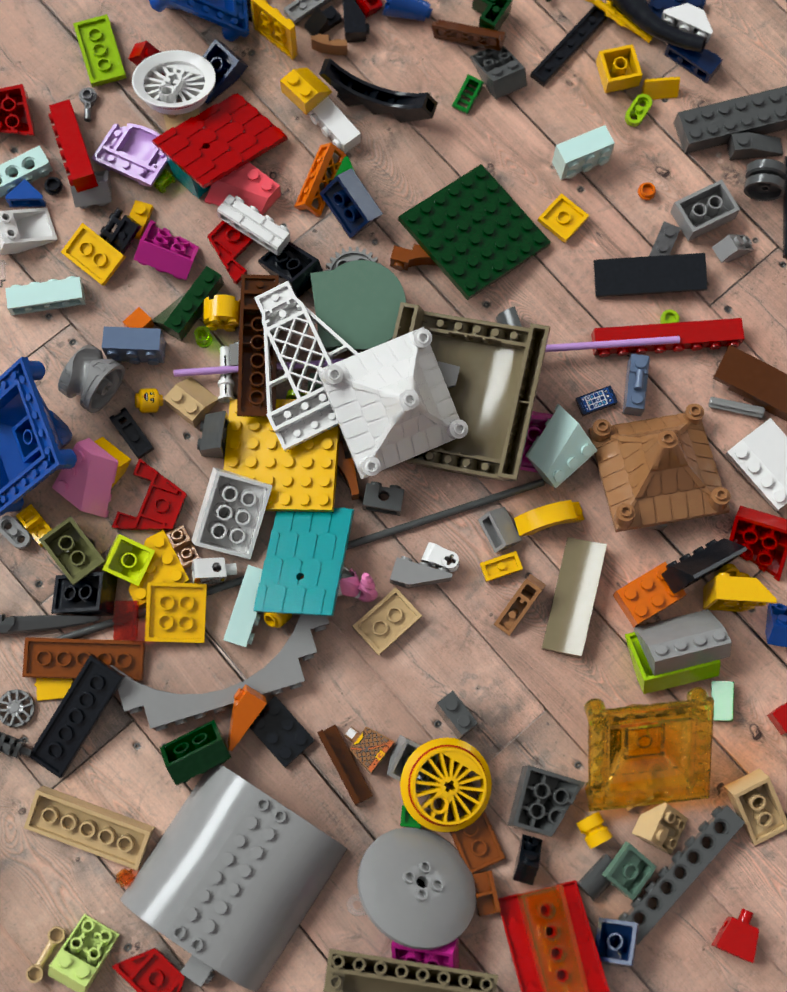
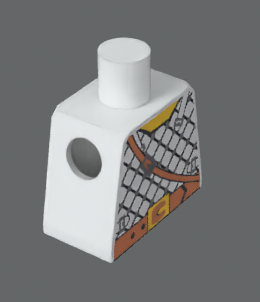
[191,557,237,584]

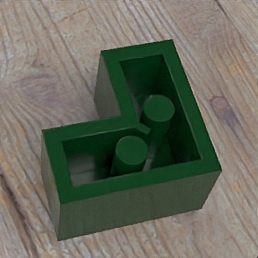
[472,0,512,31]

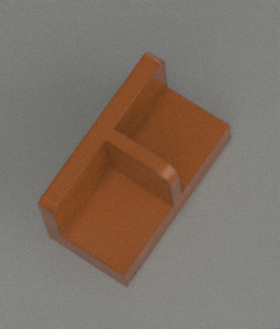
[472,870,501,916]

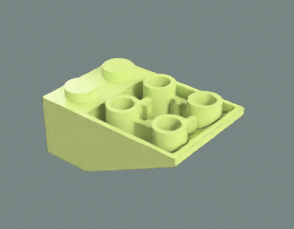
[48,914,120,992]

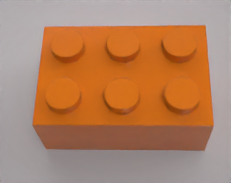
[613,561,687,628]

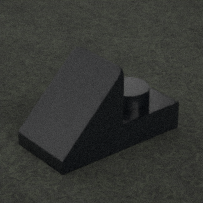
[304,5,342,36]

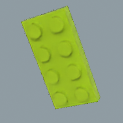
[73,14,126,87]

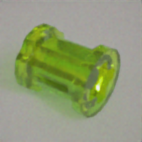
[153,169,176,194]
[194,326,213,348]

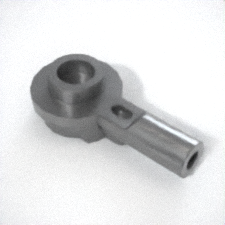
[79,87,97,122]

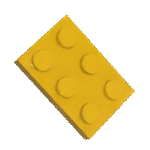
[61,223,126,286]

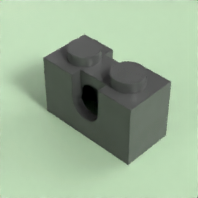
[362,482,404,516]

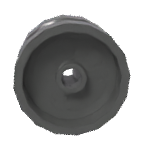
[744,159,787,201]

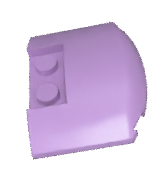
[91,123,168,187]

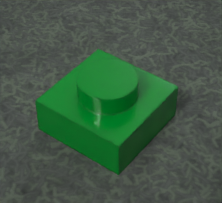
[400,806,421,828]

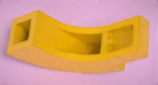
[514,500,585,536]

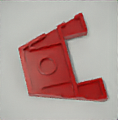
[207,221,254,285]
[112,459,187,530]

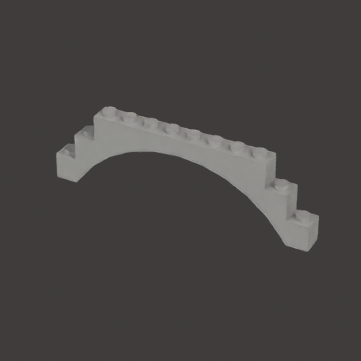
[110,615,329,731]

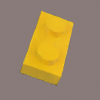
[129,200,154,240]
[479,551,523,582]

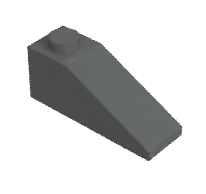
[727,132,783,160]

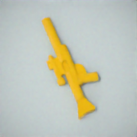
[586,0,653,43]

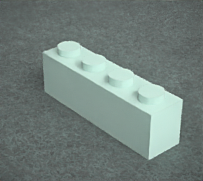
[5,276,86,316]
[223,565,263,648]

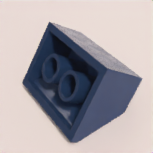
[319,168,383,239]

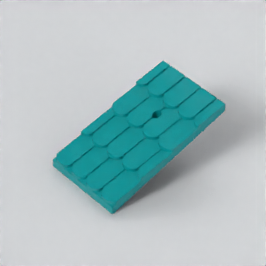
[253,508,355,617]

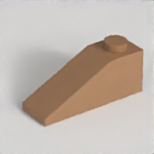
[494,574,546,636]

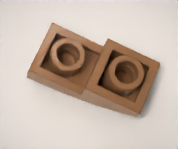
[311,34,348,56]
[166,525,200,570]

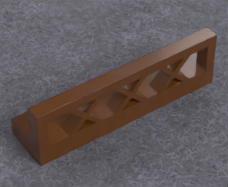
[431,20,506,51]
[317,725,373,806]

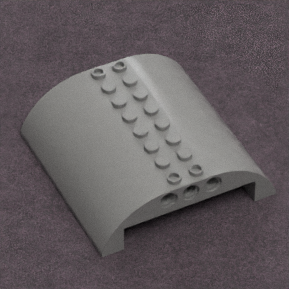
[120,764,348,992]

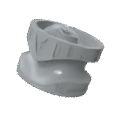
[58,344,125,413]

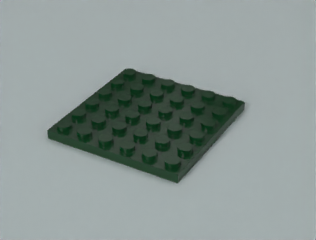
[398,164,551,301]

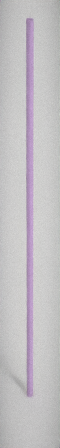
[173,336,680,377]

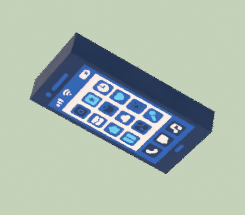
[575,385,618,417]

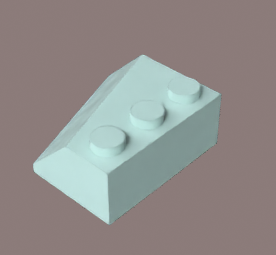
[526,404,598,488]

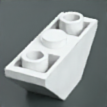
[661,3,713,44]

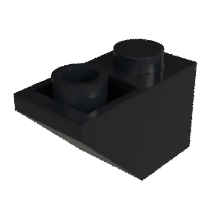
[513,834,542,885]

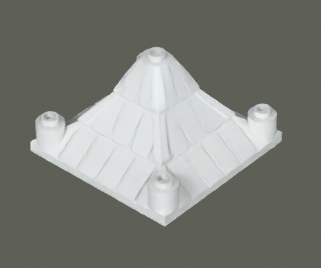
[317,327,468,479]

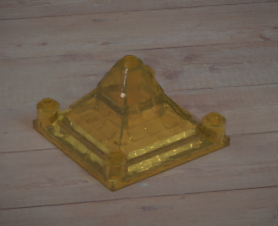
[584,687,714,812]

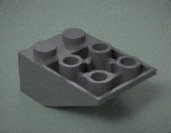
[470,45,527,99]

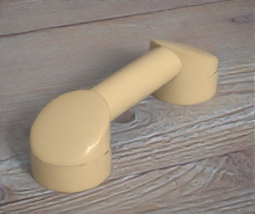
[26,926,65,983]

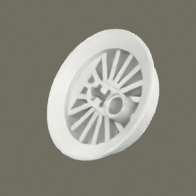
[132,50,216,115]

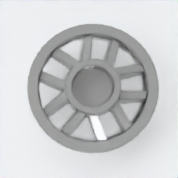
[0,689,35,727]

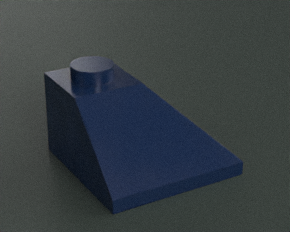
[595,917,639,967]

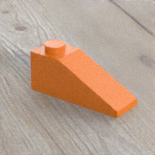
[227,684,267,751]

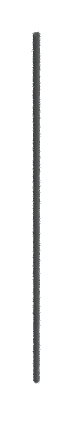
[54,478,545,639]

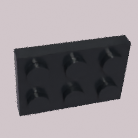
[249,696,315,768]

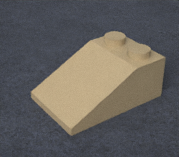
[724,768,787,846]

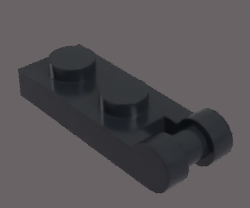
[109,407,154,460]

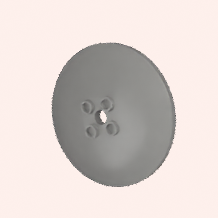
[358,827,476,950]

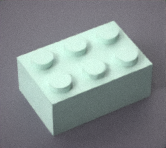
[552,125,615,180]

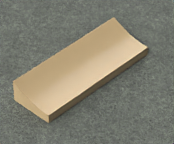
[24,786,155,870]

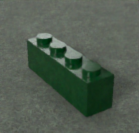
[153,266,224,342]

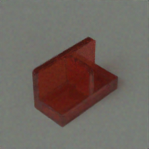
[113,601,139,641]

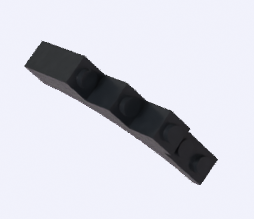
[319,58,438,123]

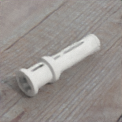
[218,346,235,403]

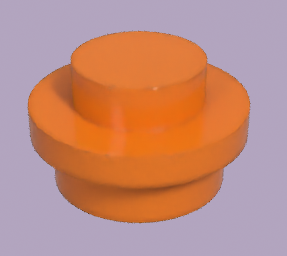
[638,182,656,200]

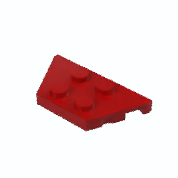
[112,948,186,992]

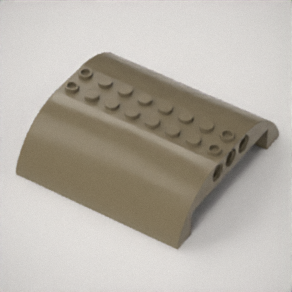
[392,302,551,481]

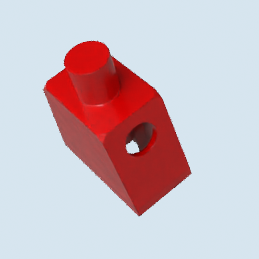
[711,909,759,963]

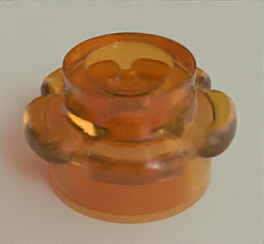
[115,868,135,887]

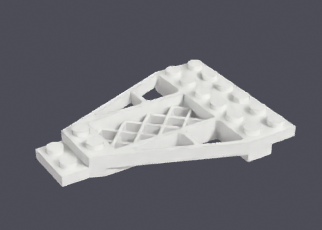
[254,281,358,451]

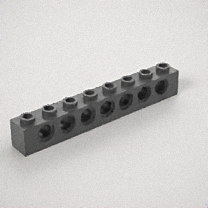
[617,805,745,945]

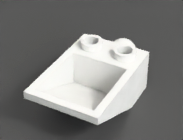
[0,207,57,255]

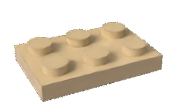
[352,587,422,656]

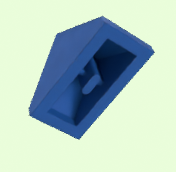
[5,179,46,207]

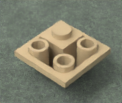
[632,802,688,855]

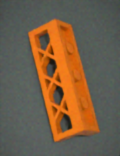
[294,143,346,217]

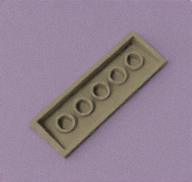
[541,537,607,659]

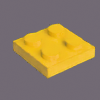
[537,193,589,243]

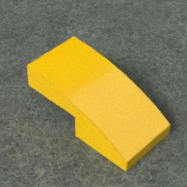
[16,504,52,548]

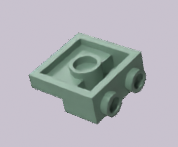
[602,842,657,900]

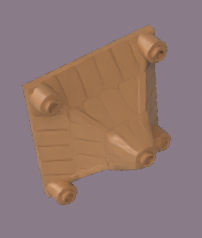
[588,404,731,532]

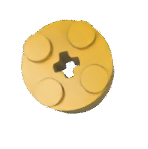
[204,295,240,332]

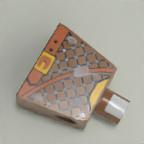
[345,727,395,774]

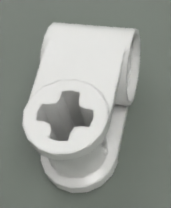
[421,542,459,573]

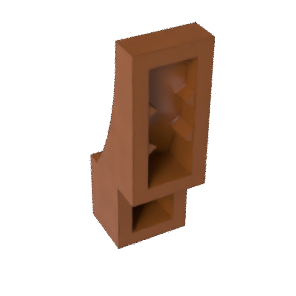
[390,244,437,271]
[337,441,360,500]

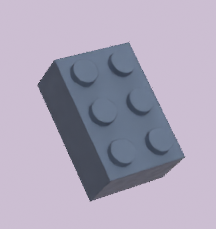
[102,326,166,365]

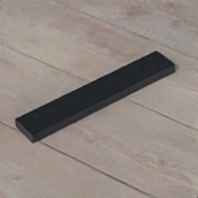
[530,5,608,87]

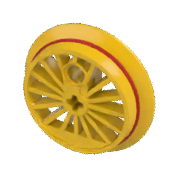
[400,738,492,832]

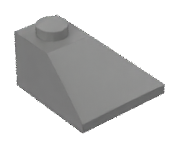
[387,735,439,791]

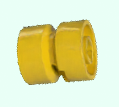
[576,811,613,849]

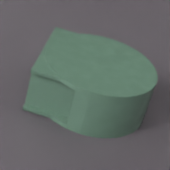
[310,260,406,353]

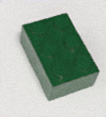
[160,720,232,786]

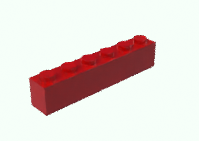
[48,99,98,193]

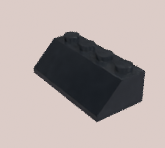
[661,538,748,594]

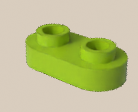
[625,94,652,127]

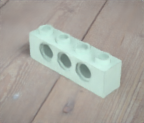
[0,145,53,198]

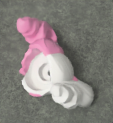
[337,567,378,602]

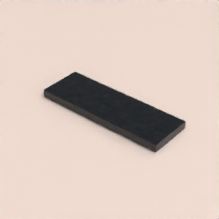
[593,253,707,297]
[30,654,125,778]

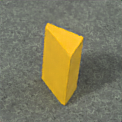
[641,77,680,100]

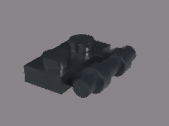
[100,208,142,255]

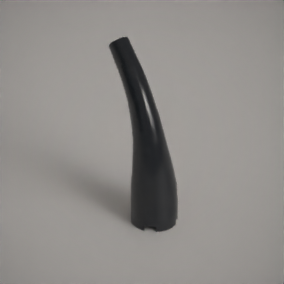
[610,0,707,53]

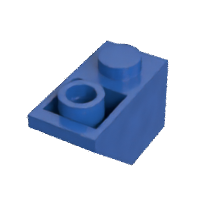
[765,603,787,647]

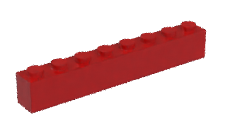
[591,318,745,357]

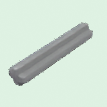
[708,397,765,418]

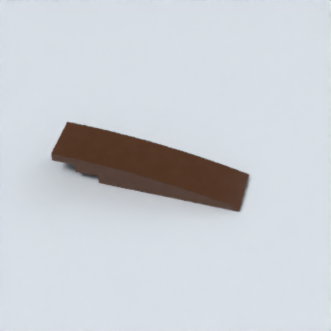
[237,274,279,417]
[713,345,787,421]

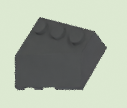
[508,765,586,837]

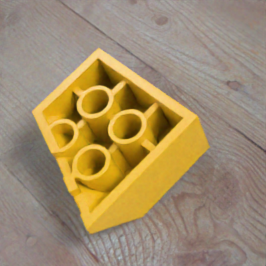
[703,573,777,612]

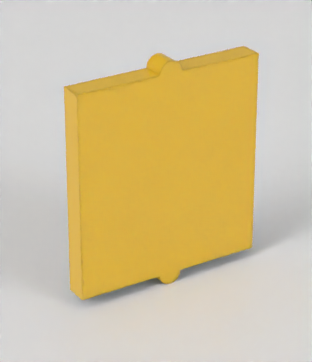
[34,678,74,701]

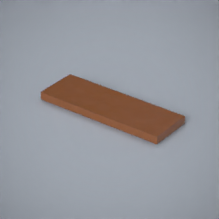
[22,637,145,681]
[428,754,506,874]

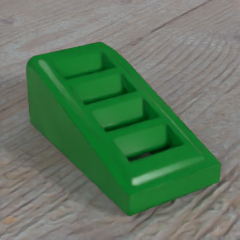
[452,74,484,115]

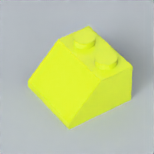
[101,534,155,586]

